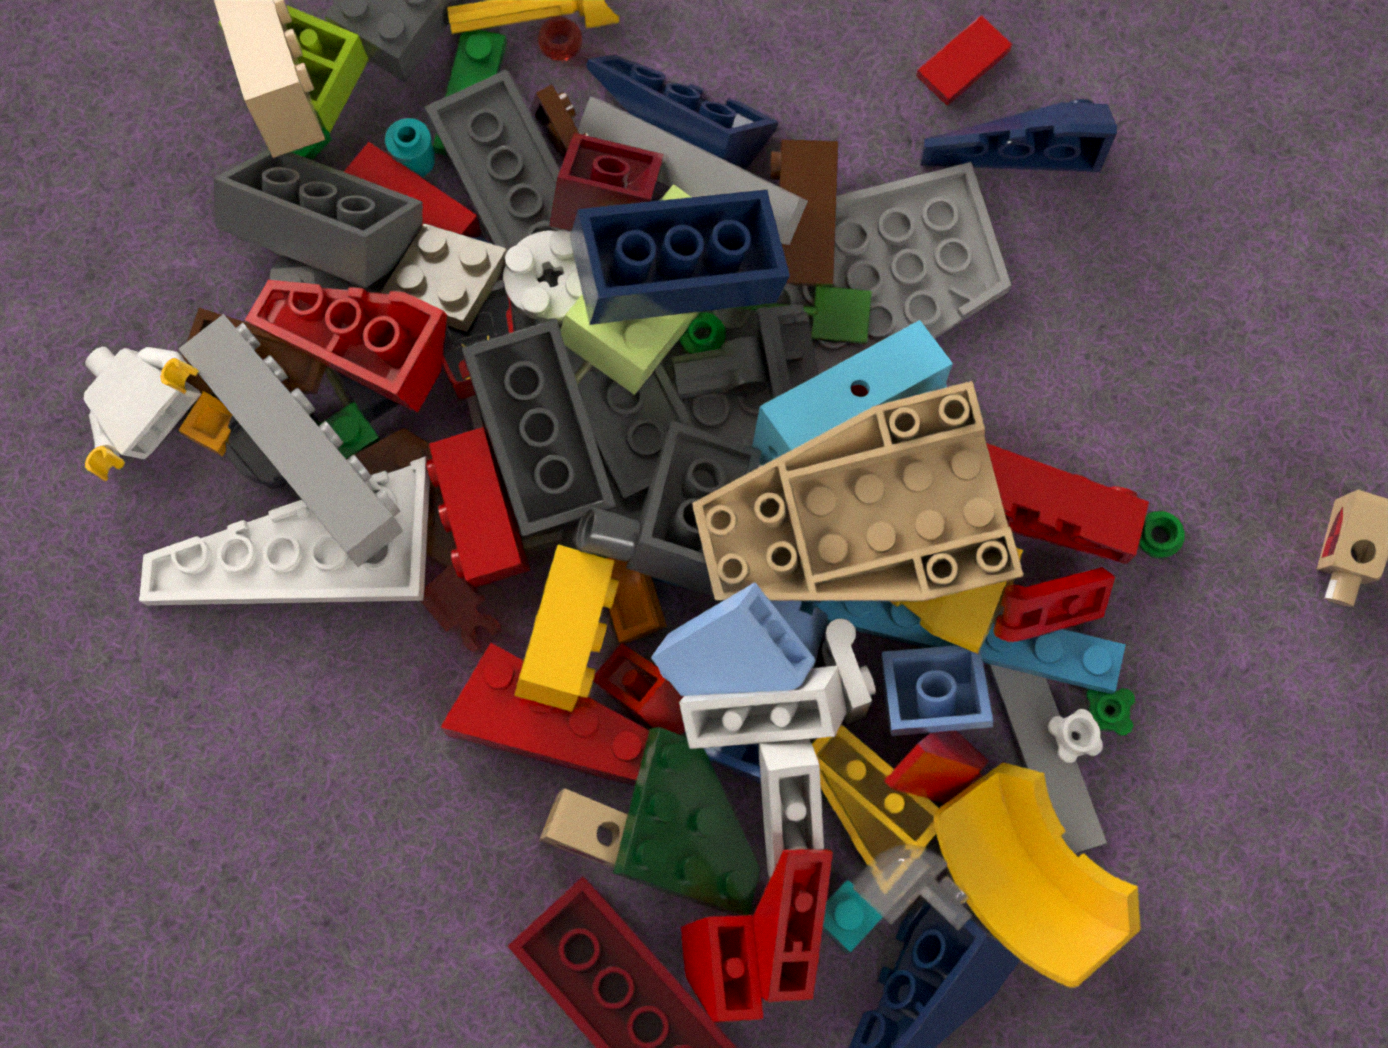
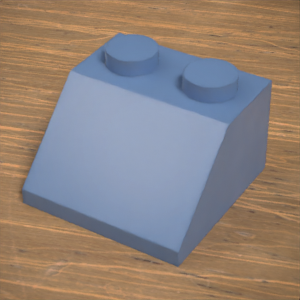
[882,645,993,736]

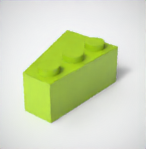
[218,5,369,133]

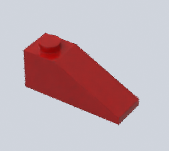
[884,730,989,804]
[753,849,833,1002]

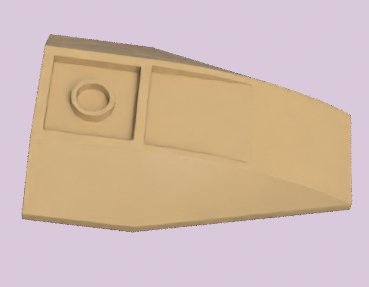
[692,381,1023,601]

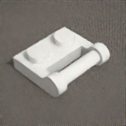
[821,618,876,724]

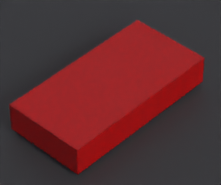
[916,15,1013,106]

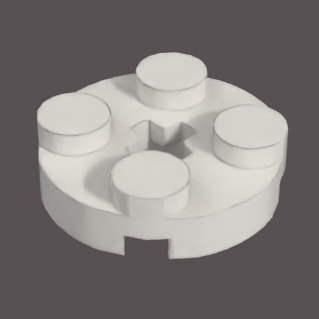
[503,229,582,325]

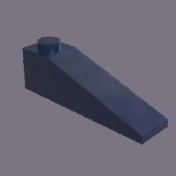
[586,54,778,170]
[920,99,1117,172]
[849,883,1020,1048]

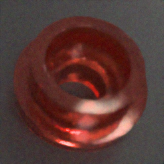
[538,16,582,61]

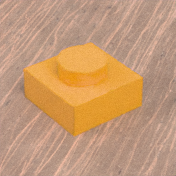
[178,391,232,457]

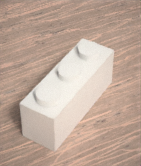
[679,666,847,749]
[758,739,824,878]

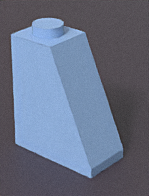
[651,582,816,696]

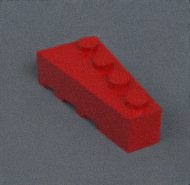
[986,443,1149,564]
[440,643,649,787]

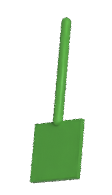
[734,286,872,344]

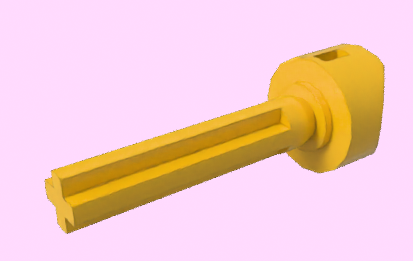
[447,0,619,34]

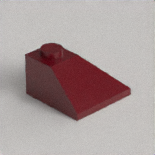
[549,133,664,232]

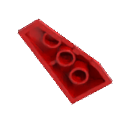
[245,280,447,413]

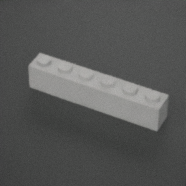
[179,314,403,567]

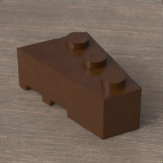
[770,139,838,287]

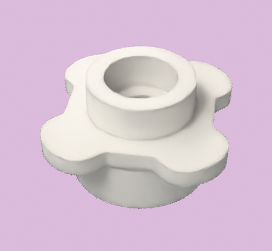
[1048,709,1103,763]

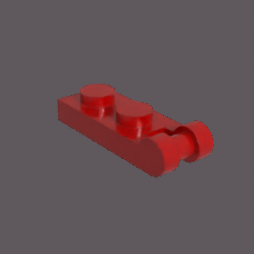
[993,567,1116,642]

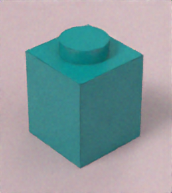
[822,880,885,955]

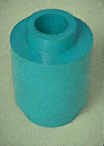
[385,118,435,177]

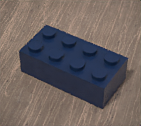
[570,189,790,325]

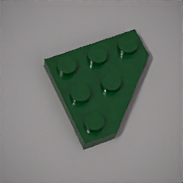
[613,727,760,916]

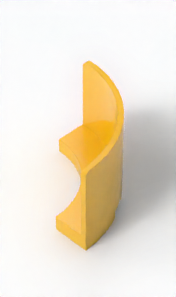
[934,762,1141,988]

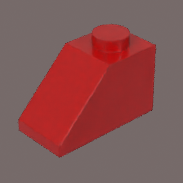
[593,643,686,735]
[681,915,764,1023]

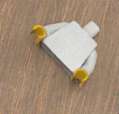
[84,347,201,482]

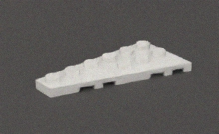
[139,457,430,605]

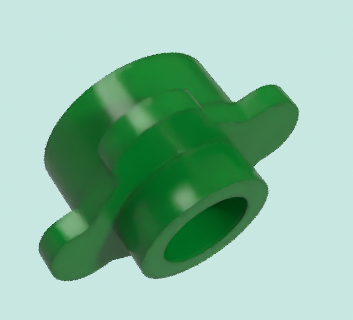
[1086,688,1135,736]

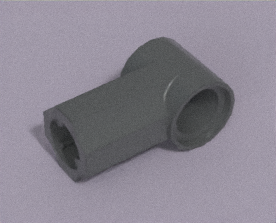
[672,337,770,400]
[560,507,640,562]

